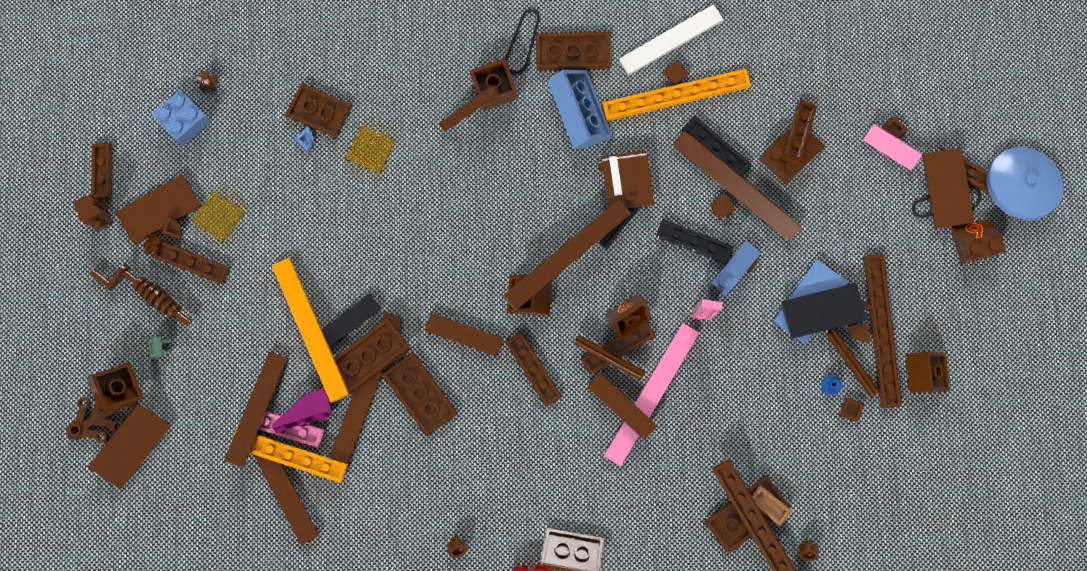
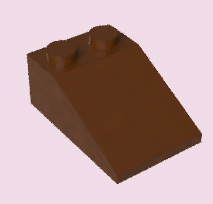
[759,128,825,185]

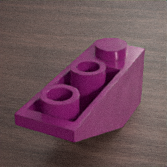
[272,388,333,433]

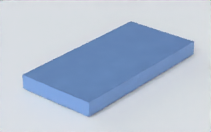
[773,260,849,344]

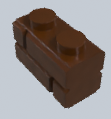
[73,195,113,231]

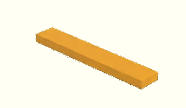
[230,428,349,483]

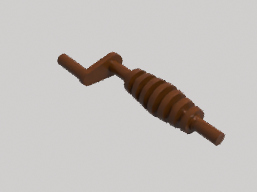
[90,264,192,326]

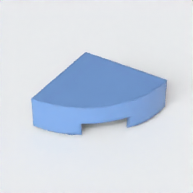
[294,126,314,153]

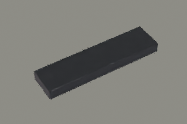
[682,115,752,175]
[655,219,734,265]
[322,294,382,348]

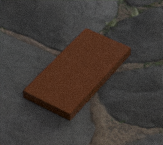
[536,32,611,71]
[922,148,974,229]
[116,174,201,245]
[334,317,411,395]
[382,352,458,437]
[87,403,171,490]
[704,475,791,554]

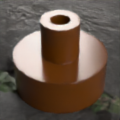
[447,536,468,558]
[799,540,819,561]

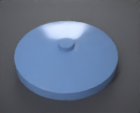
[987,147,1064,220]

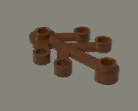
[66,397,138,443]

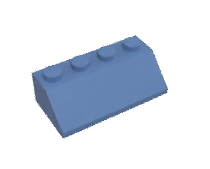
[548,70,613,149]

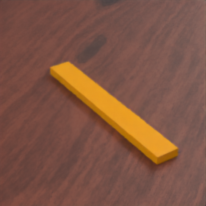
[602,69,751,121]
[272,257,350,403]

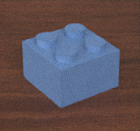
[152,89,211,146]

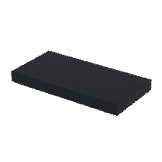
[781,283,867,339]

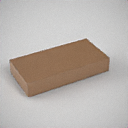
[752,485,792,526]

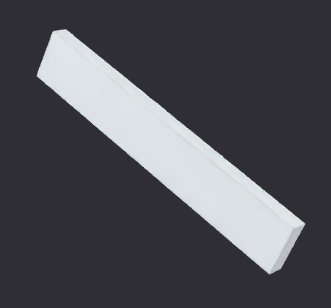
[619,4,723,76]

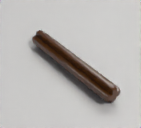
[439,85,499,131]
[827,330,879,397]
[574,335,645,380]

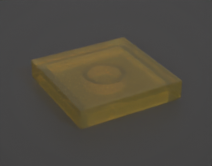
[345,125,396,175]
[191,190,245,243]

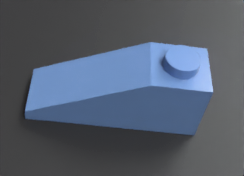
[710,241,761,297]

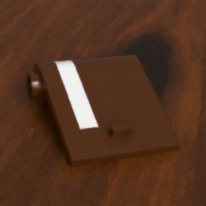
[597,150,654,209]

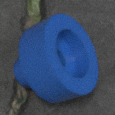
[821,375,842,395]

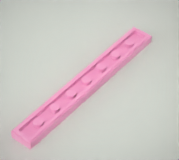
[604,323,699,466]

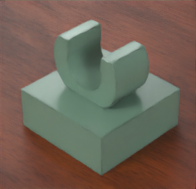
[149,337,170,359]

